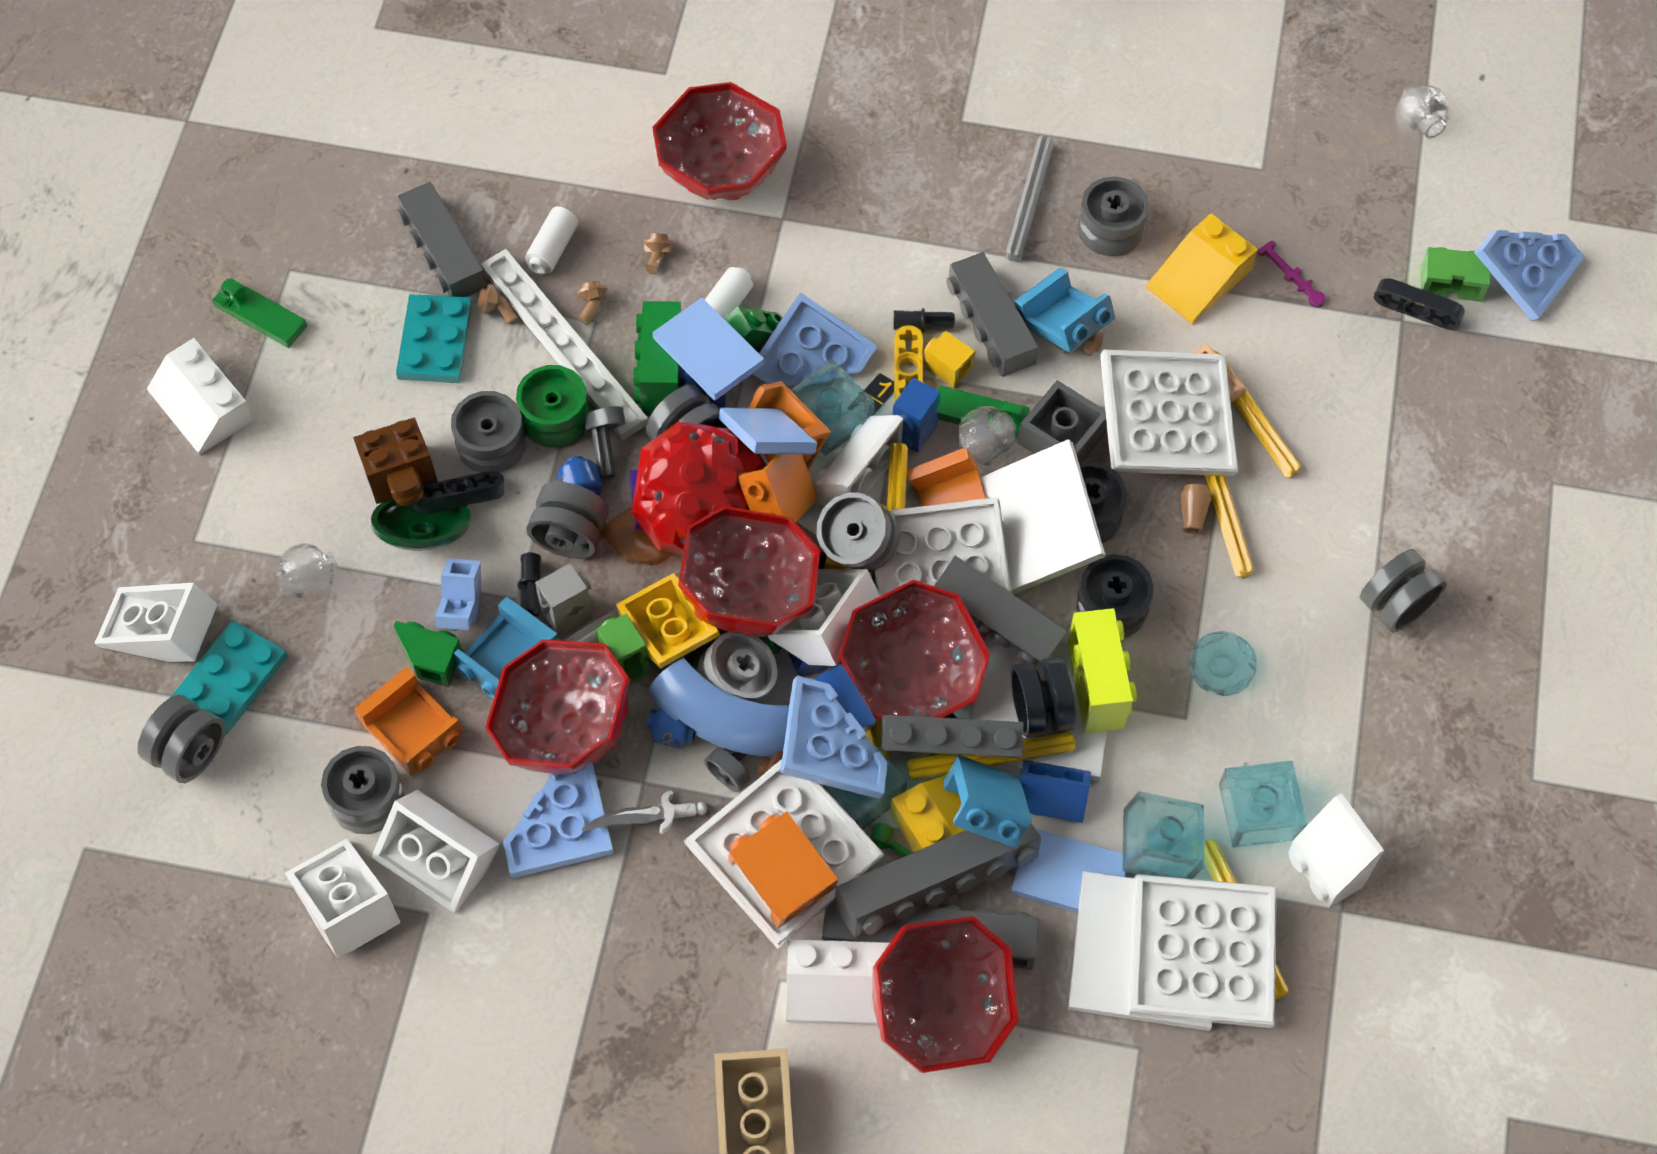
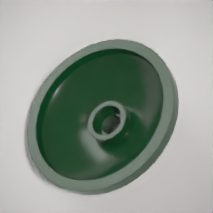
[371,499,471,551]

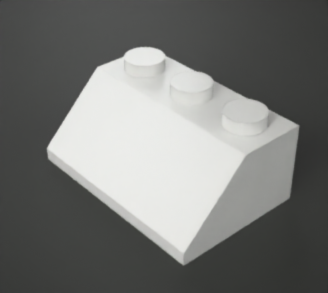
[147,338,254,455]
[813,415,903,506]
[768,569,880,666]
[371,790,500,913]
[786,939,889,1025]

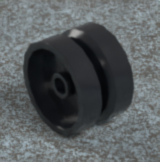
[1079,462,1127,543]
[1076,554,1154,638]
[1010,656,1076,738]

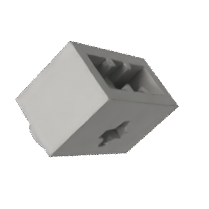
[535,563,594,637]

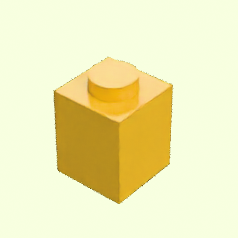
[924,330,975,388]

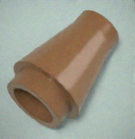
[1180,484,1212,534]

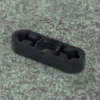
[1374,278,1465,330]
[413,471,505,514]

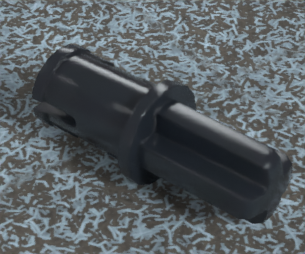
[893,308,955,333]
[517,552,541,616]

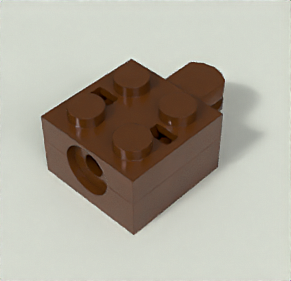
[353,417,438,506]

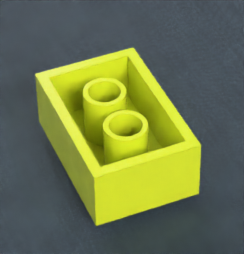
[1067,608,1137,733]

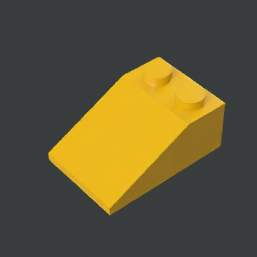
[1146,213,1258,324]
[616,573,720,668]
[890,775,965,852]

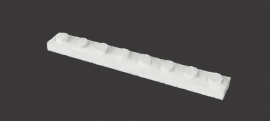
[480,249,648,441]

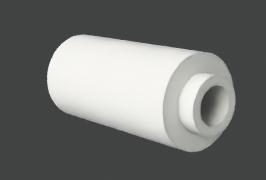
[525,207,579,274]
[705,267,753,319]

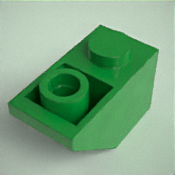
[725,306,783,353]
[393,621,463,687]

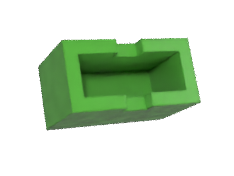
[1421,247,1490,302]
[597,613,650,684]

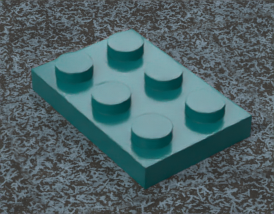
[396,294,472,383]
[171,620,288,735]

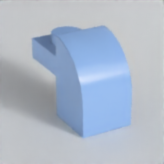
[435,558,481,631]

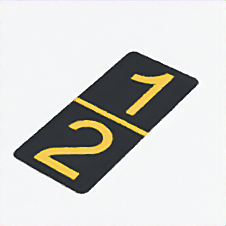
[847,373,894,423]

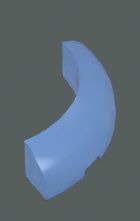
[648,658,789,757]

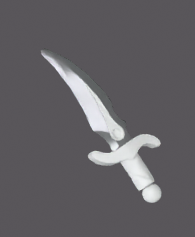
[582,791,707,834]

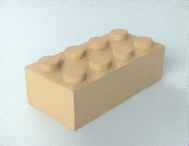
[714,1049,794,1154]

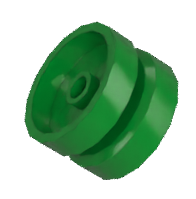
[516,365,590,447]

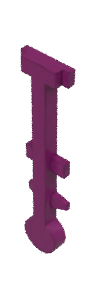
[1257,240,1325,307]

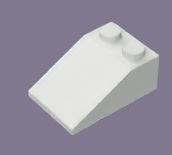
[95,583,218,662]
[1288,793,1384,908]
[285,838,401,959]

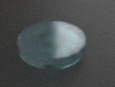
[1189,631,1257,696]

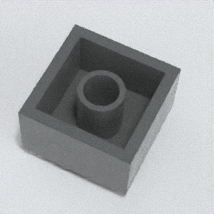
[1018,380,1107,463]

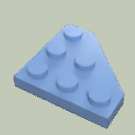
[1475,230,1585,321]
[752,292,878,386]
[780,676,888,799]
[503,763,613,879]

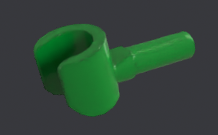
[871,822,913,857]

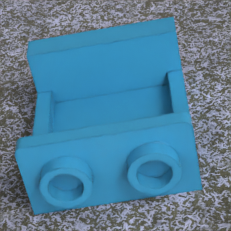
[1014,268,1115,353]
[453,596,558,699]
[943,755,1032,848]

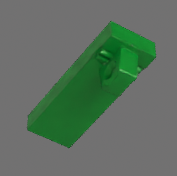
[212,278,308,349]
[936,385,1030,439]

